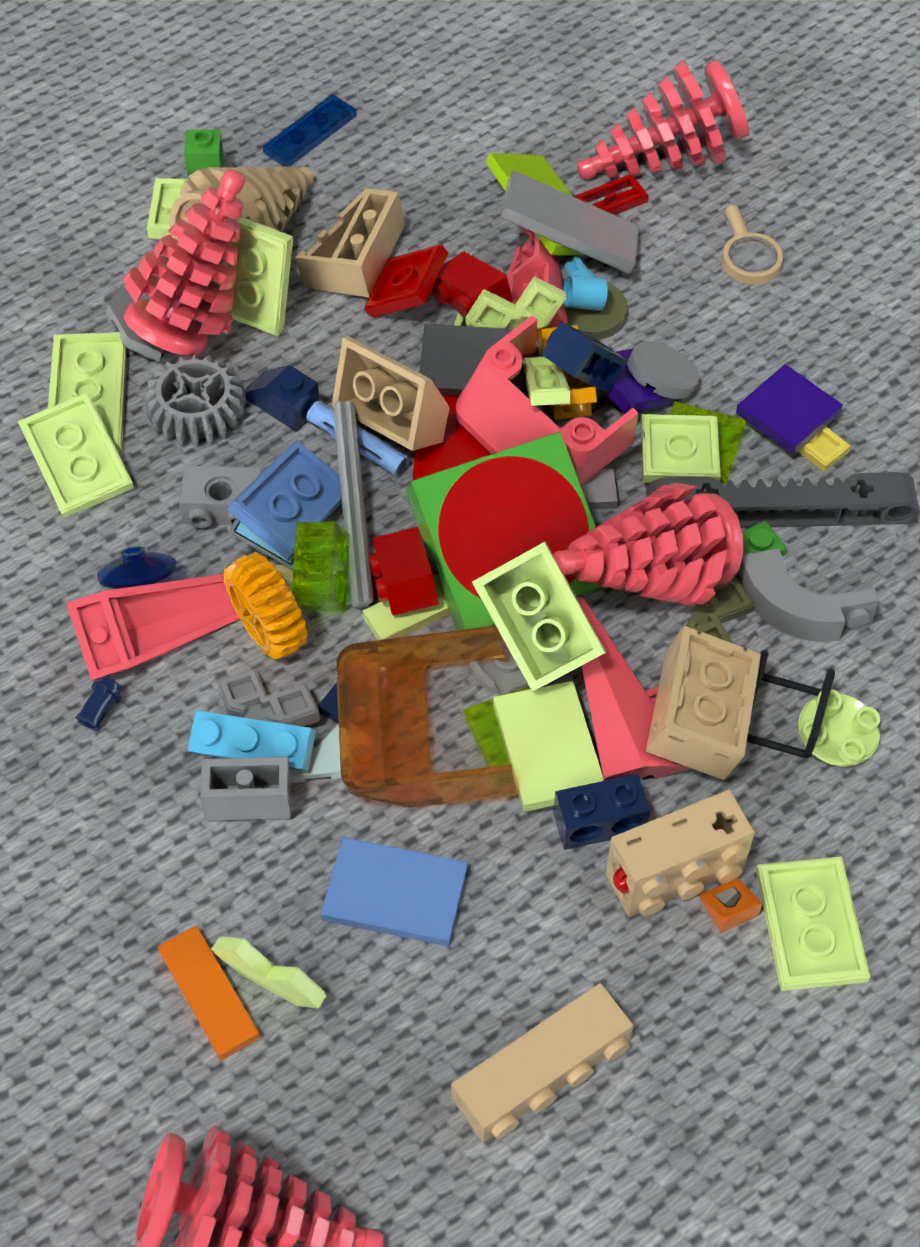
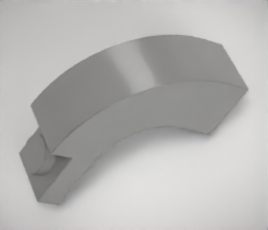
[737,549,879,642]

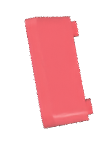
[456,315,638,486]

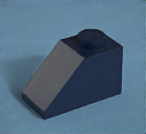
[244,365,320,432]

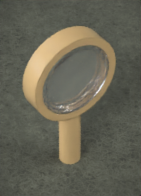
[722,205,783,285]

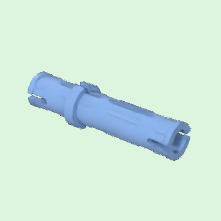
[307,400,410,478]

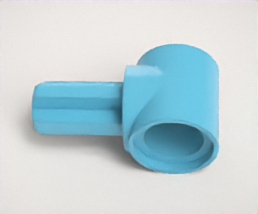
[563,257,608,311]

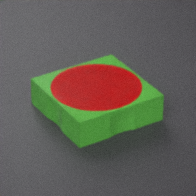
[405,432,604,639]

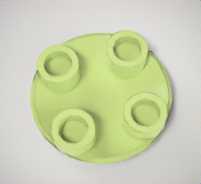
[798,689,881,767]

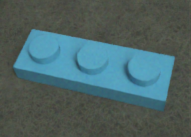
[187,710,316,771]

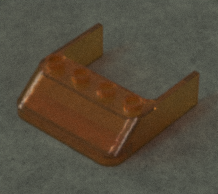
[337,626,518,808]

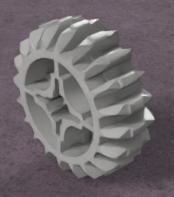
[144,353,246,447]

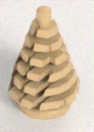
[170,166,314,240]

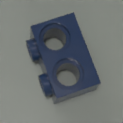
[541,321,628,393]
[553,774,650,850]

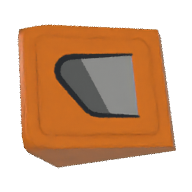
[699,878,762,933]

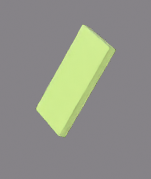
[48,332,127,453]

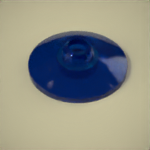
[97,546,177,589]

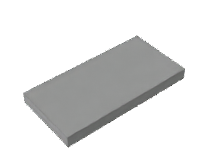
[500,170,639,274]

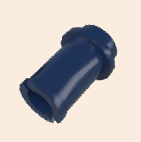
[75,676,123,731]

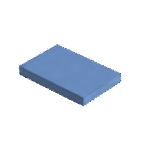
[227,439,342,560]
[321,837,468,947]

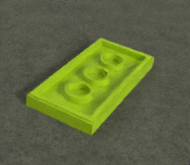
[485,153,587,256]

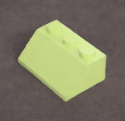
[472,541,606,692]

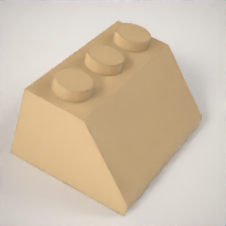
[331,336,450,451]

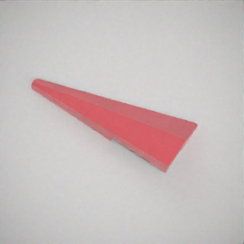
[507,228,568,329]
[576,597,691,780]

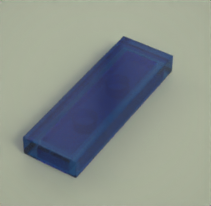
[262,94,357,167]

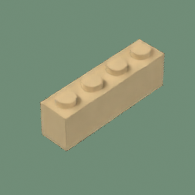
[451,983,634,1142]

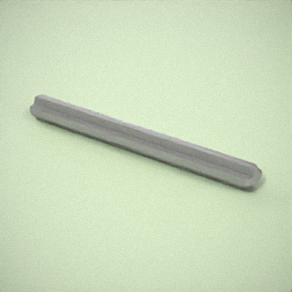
[334,401,374,608]

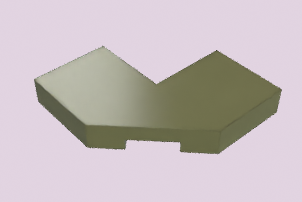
[686,576,754,644]

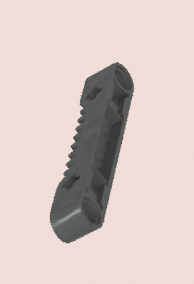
[646,472,919,528]

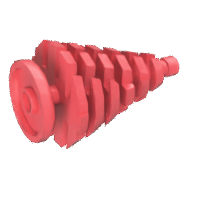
[577,59,750,181]
[122,170,245,356]
[553,483,743,605]
[135,1125,384,1247]

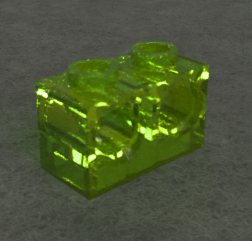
[292,521,350,611]

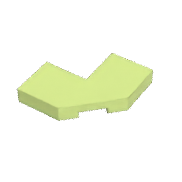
[465,276,566,329]
[211,936,327,1009]

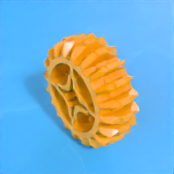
[224,552,307,660]

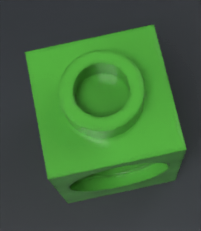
[184,129,224,180]

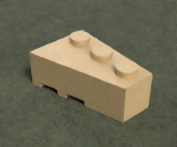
[295,188,406,297]

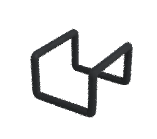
[747,650,835,758]

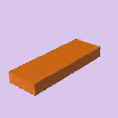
[157,925,261,1061]

